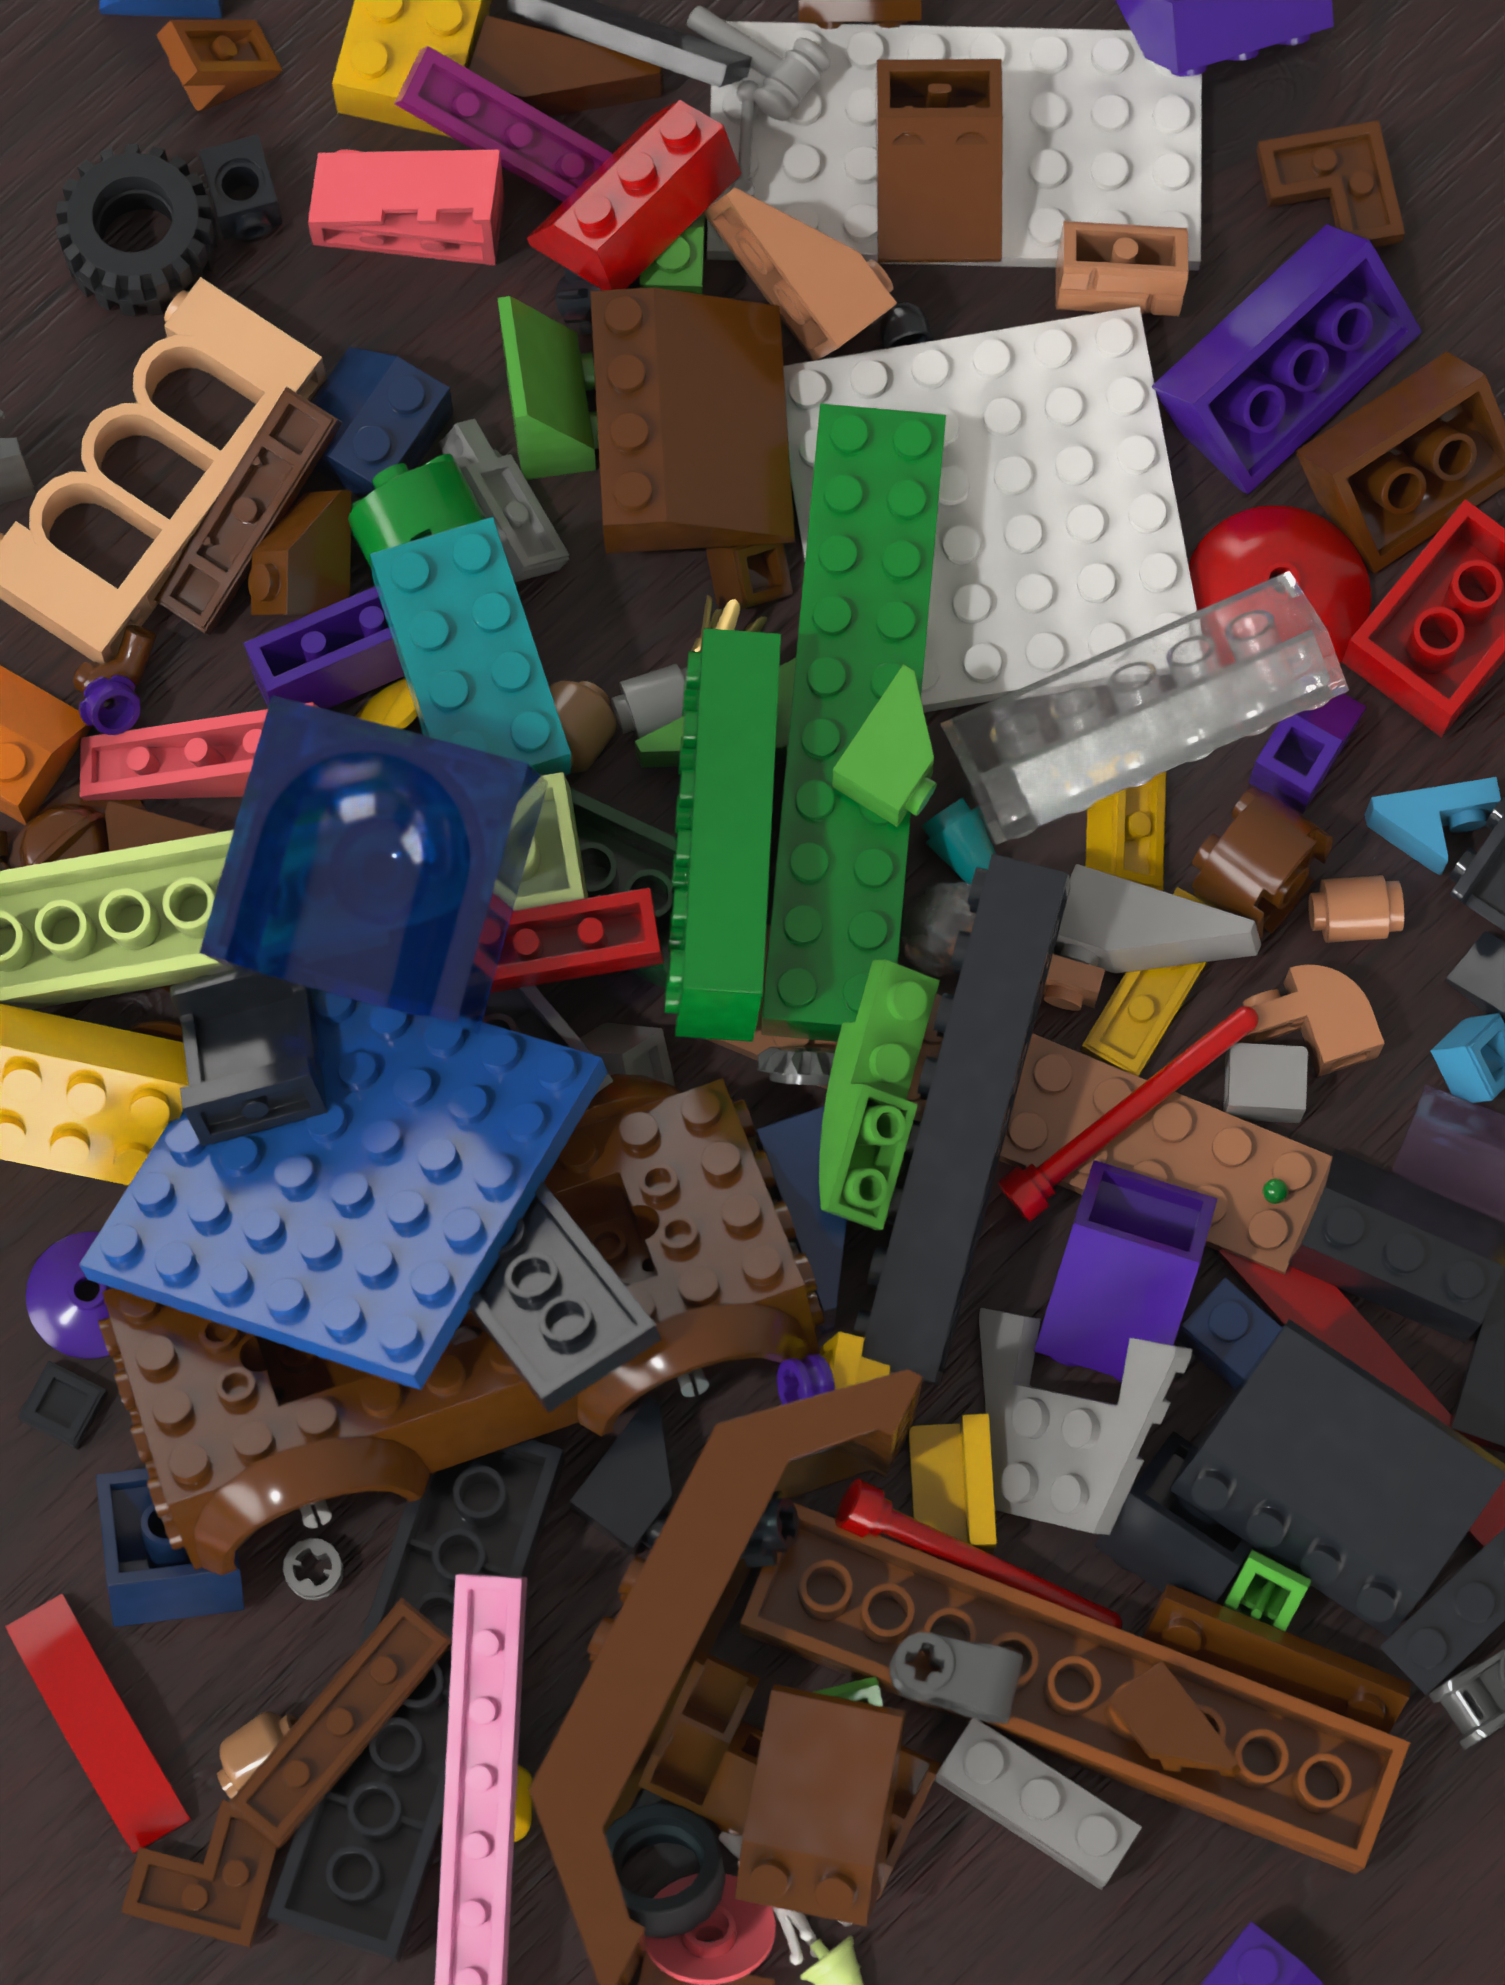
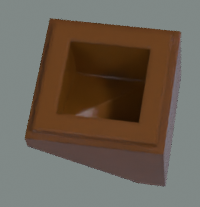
[706,543,793,609]

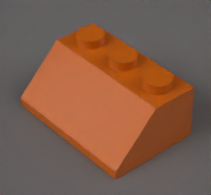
[0,665,93,825]

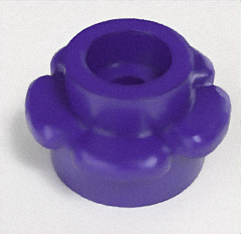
[79,674,140,735]

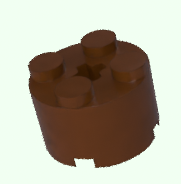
[1192,787,1333,940]

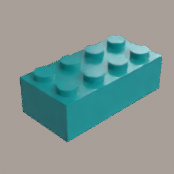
[370,517,571,793]

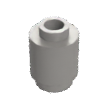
[611,663,687,740]

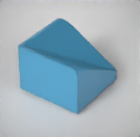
[1431,1013,1505,1104]

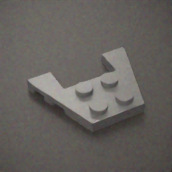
[979,1308,1192,1535]

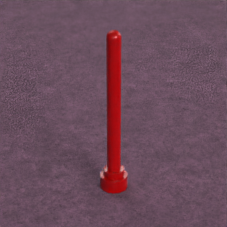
[997,1006,1259,1223]
[835,1478,1122,1630]

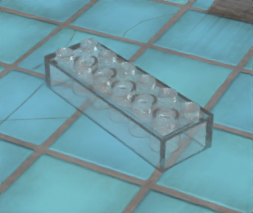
[940,571,1349,845]

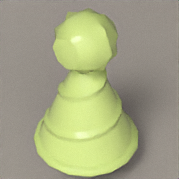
[800,1936,864,1985]

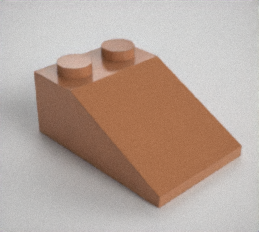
[703,187,897,361]

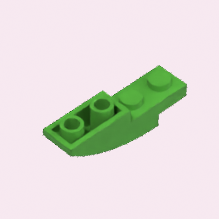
[819,959,940,1230]

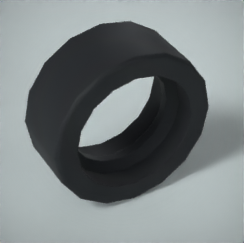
[605,1803,726,1939]

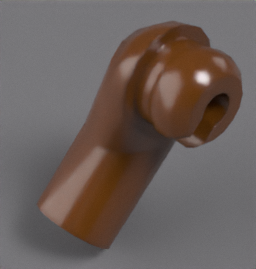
[73,625,156,703]

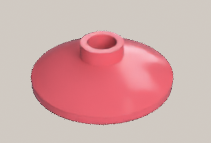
[645,1874,776,1985]

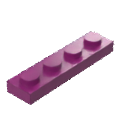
[394,46,612,202]

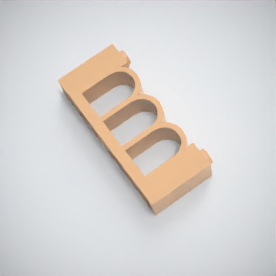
[0,277,327,665]

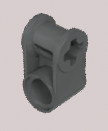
[889,1632,1023,1723]
[1428,1649,1505,1751]

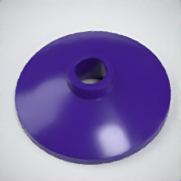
[26,1232,112,1360]

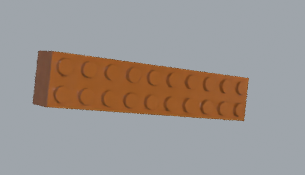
[740,1503,1410,1874]

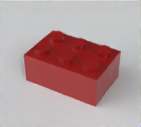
[1342,499,1505,738]

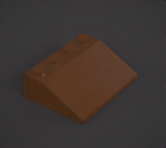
[590,287,795,554]

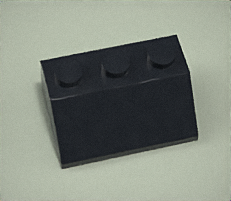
[1288,1148,1505,1343]

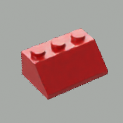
[527,100,742,290]

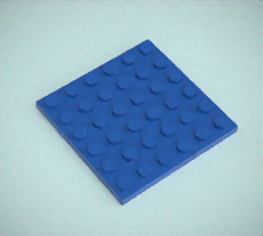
[79,968,608,1390]

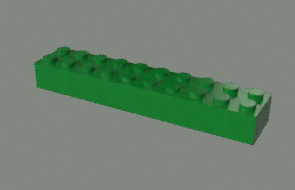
[762,403,946,1042]

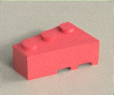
[308,149,505,266]

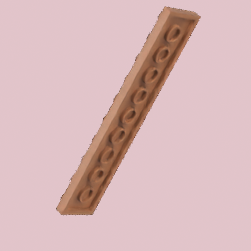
[703,924,1333,1275]

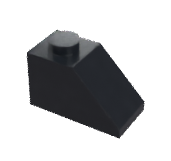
[570,1397,673,1557]

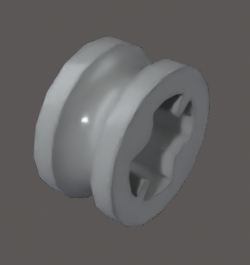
[283,1538,344,1601]

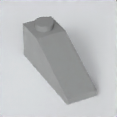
[1055,864,1261,973]

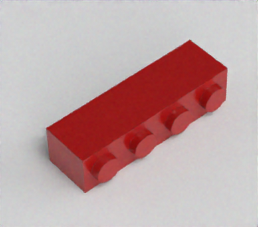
[392,888,664,1004]

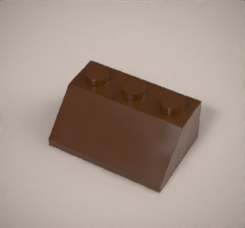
[1296,351,1505,573]

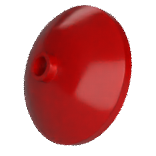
[1188,505,1371,688]

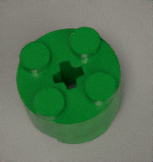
[348,454,487,569]

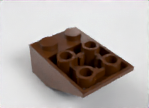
[875,59,1003,263]

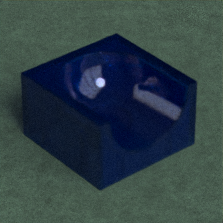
[199,695,548,1035]

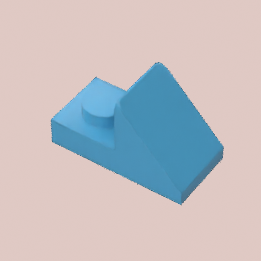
[1365,777,1501,875]

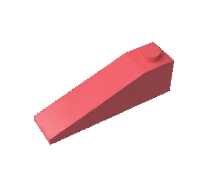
[80,702,343,801]

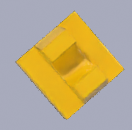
[819,1332,890,1390]

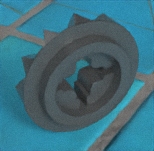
[757,1046,836,1085]

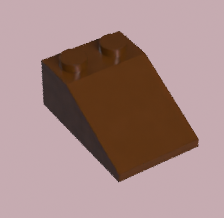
[735,1684,905,1926]

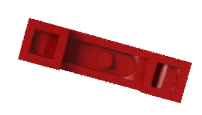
[5,1593,192,1855]

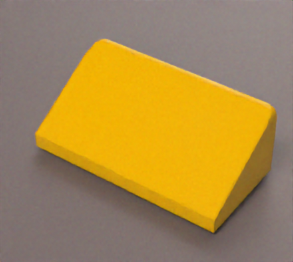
[1085,758,1166,891]

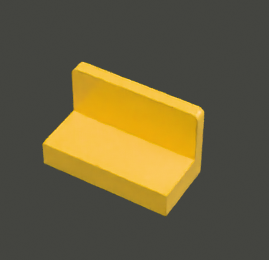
[909,1414,997,1556]

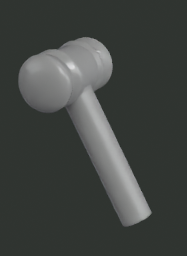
[687,5,831,121]

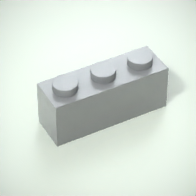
[935,1718,1142,1890]

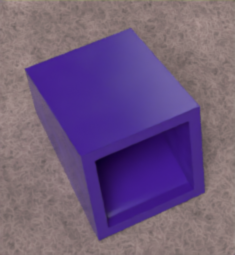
[1034,1160,1218,1383]

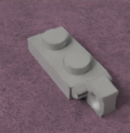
[439,419,569,582]

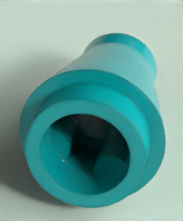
[921,798,997,887]

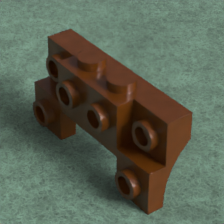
[638,1650,941,1900]

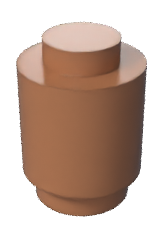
[1309,875,1404,943]

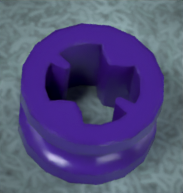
[777,1354,835,1405]

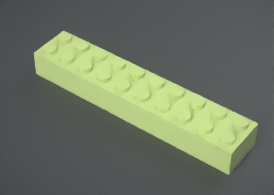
[0,772,588,1010]

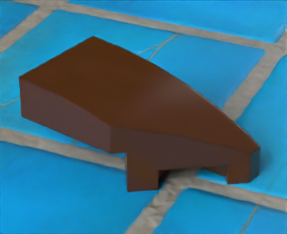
[1108,1660,1241,1777]

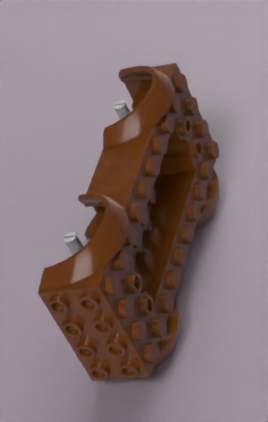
[98,1074,825,1575]

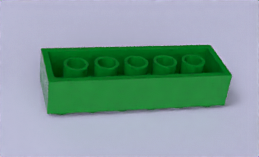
[664,628,781,1042]

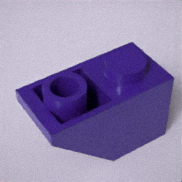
[1249,676,1367,814]

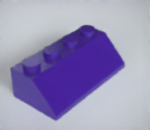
[1151,224,1422,494]

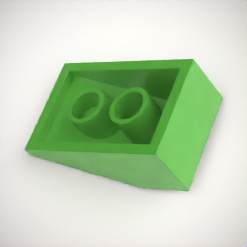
[497,296,599,480]

